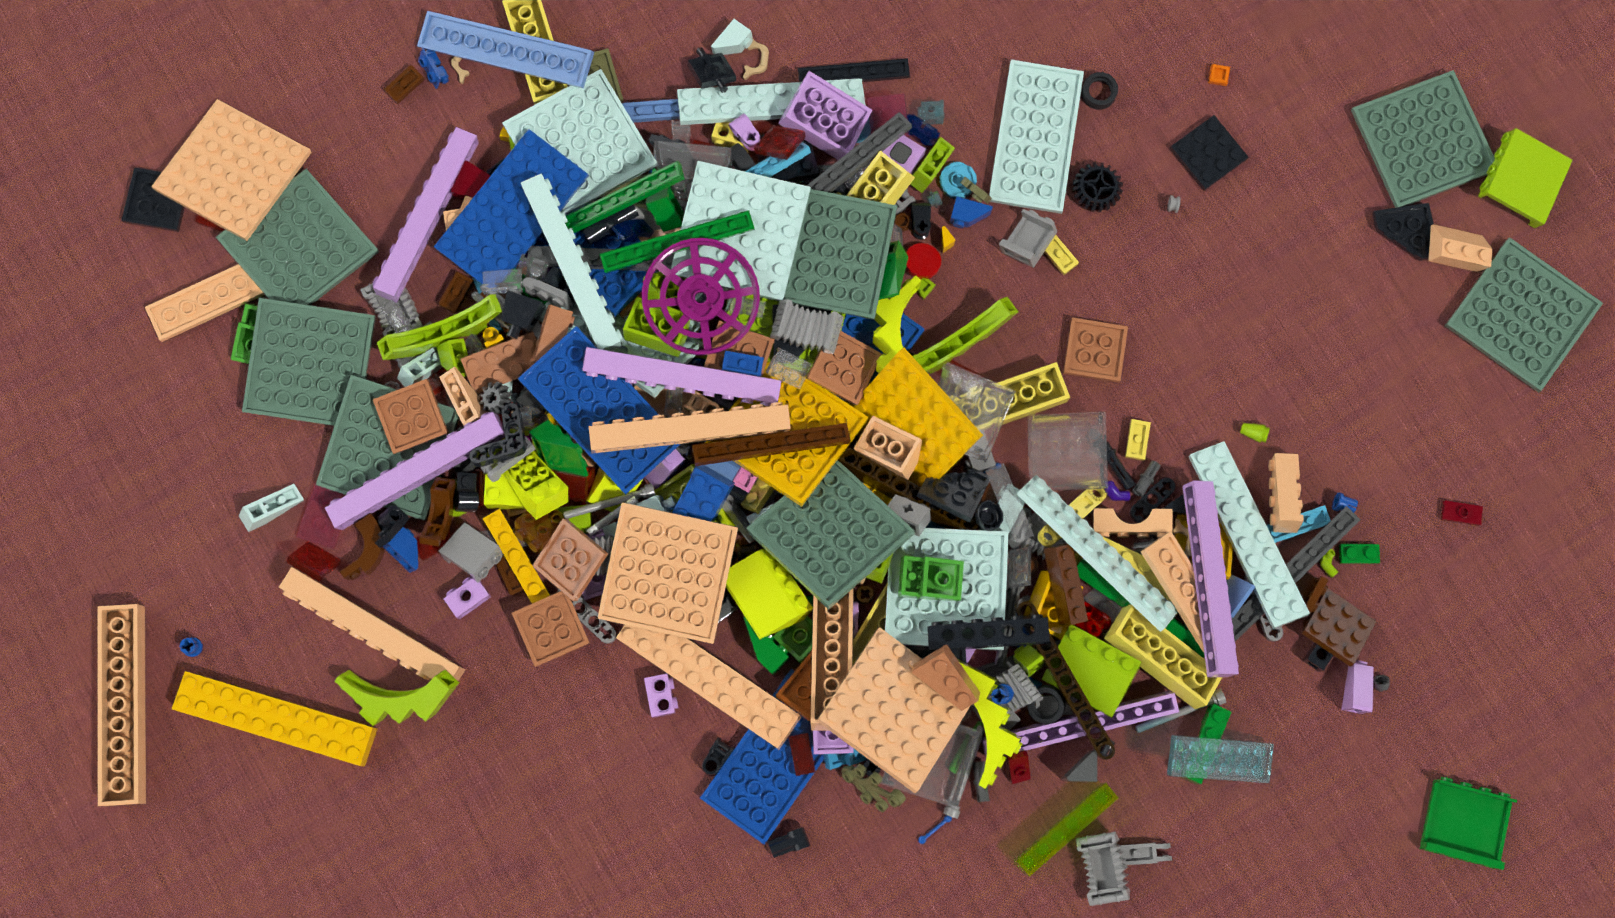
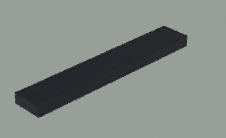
[798,58,910,82]

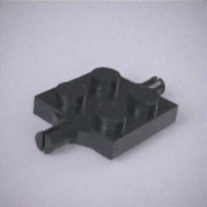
[687,47,736,93]

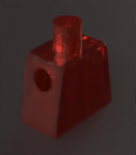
[553,466,595,506]

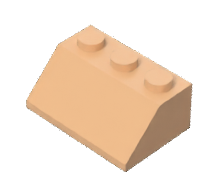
[1428,224,1492,272]
[854,416,922,480]

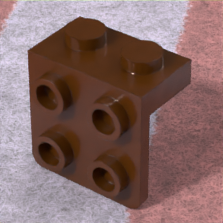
[515,509,569,554]
[1295,572,1328,613]

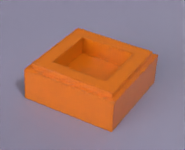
[1208,64,1230,86]

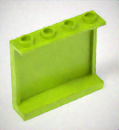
[1478,128,1572,228]

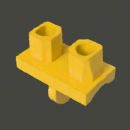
[483,327,505,348]

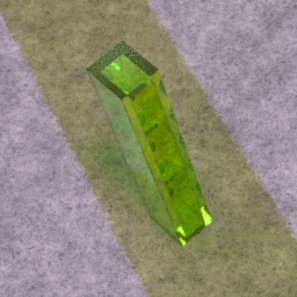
[1013,783,1119,877]

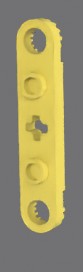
[1038,483,1107,547]

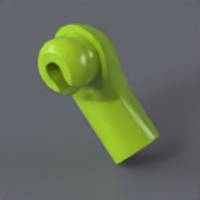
[1320,549,1338,578]

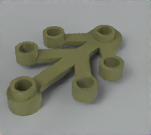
[841,764,906,812]

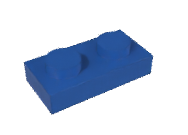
[722,351,764,377]

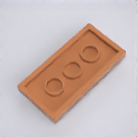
[460,331,537,394]

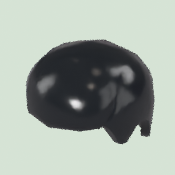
[974,500,1003,531]

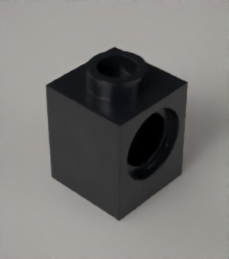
[1302,642,1334,672]

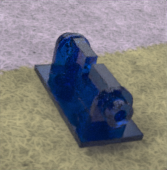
[906,114,940,146]

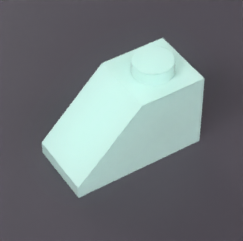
[711,19,753,55]

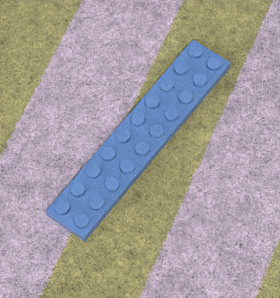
[417,11,594,89]

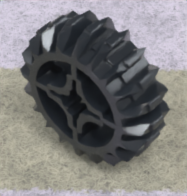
[1072,162,1123,213]

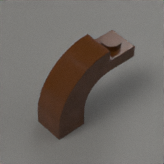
[419,477,455,546]
[340,513,385,580]

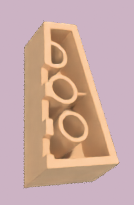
[1268,453,1304,533]

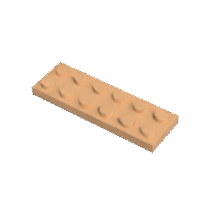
[145,264,265,342]
[1140,531,1204,652]

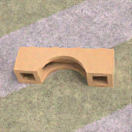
[1094,508,1173,538]

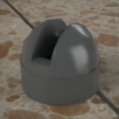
[1373,675,1390,692]

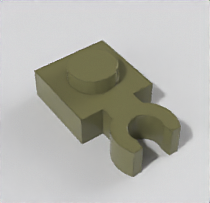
[960,177,992,204]

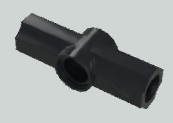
[581,205,639,245]

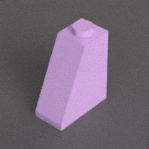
[645,449,685,489]
[1341,660,1373,714]

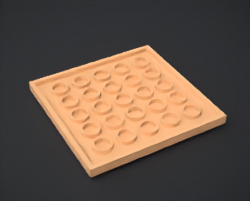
[151,99,312,241]
[598,502,738,644]
[817,627,970,793]

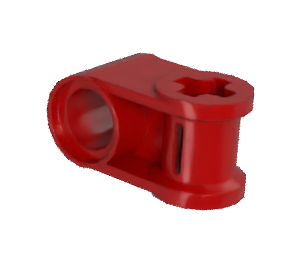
[1075,602,1111,637]

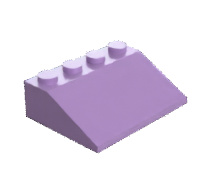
[778,71,872,160]

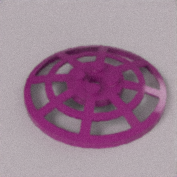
[642,238,760,355]

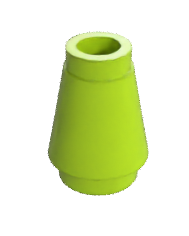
[1240,423,1270,443]

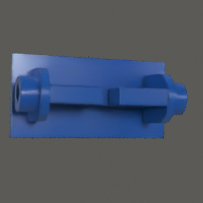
[418,48,449,89]

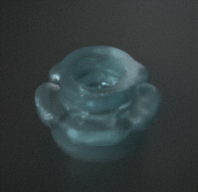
[927,190,942,208]

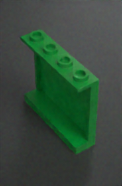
[1420,777,1517,870]

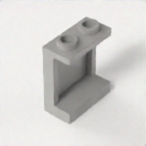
[999,209,1058,268]
[439,522,503,583]

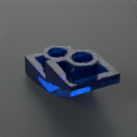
[612,219,654,242]

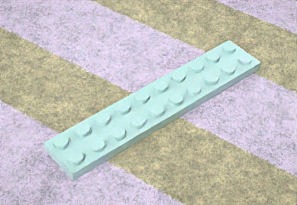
[677,79,866,125]
[1189,441,1310,629]
[1017,475,1178,632]

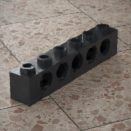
[927,614,1050,652]

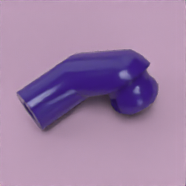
[1104,481,1130,501]

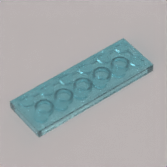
[1167,735,1274,783]

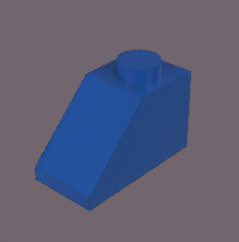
[949,197,993,228]
[383,527,418,573]

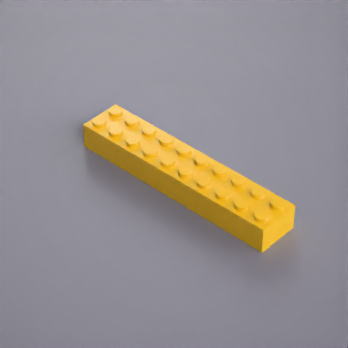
[172,671,378,766]

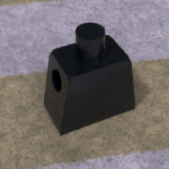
[501,291,546,340]

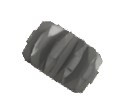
[479,382,513,414]

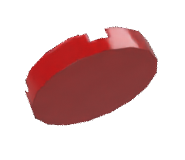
[906,243,942,279]

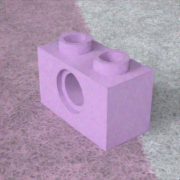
[444,576,492,619]

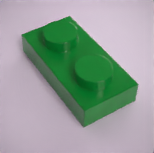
[1339,544,1380,564]

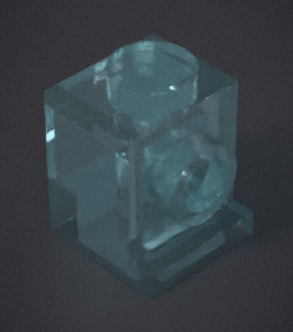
[917,100,944,124]

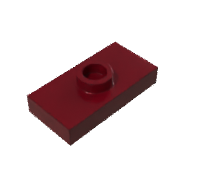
[1441,500,1483,526]
[1007,750,1031,784]

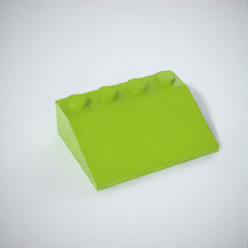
[1042,625,1141,718]

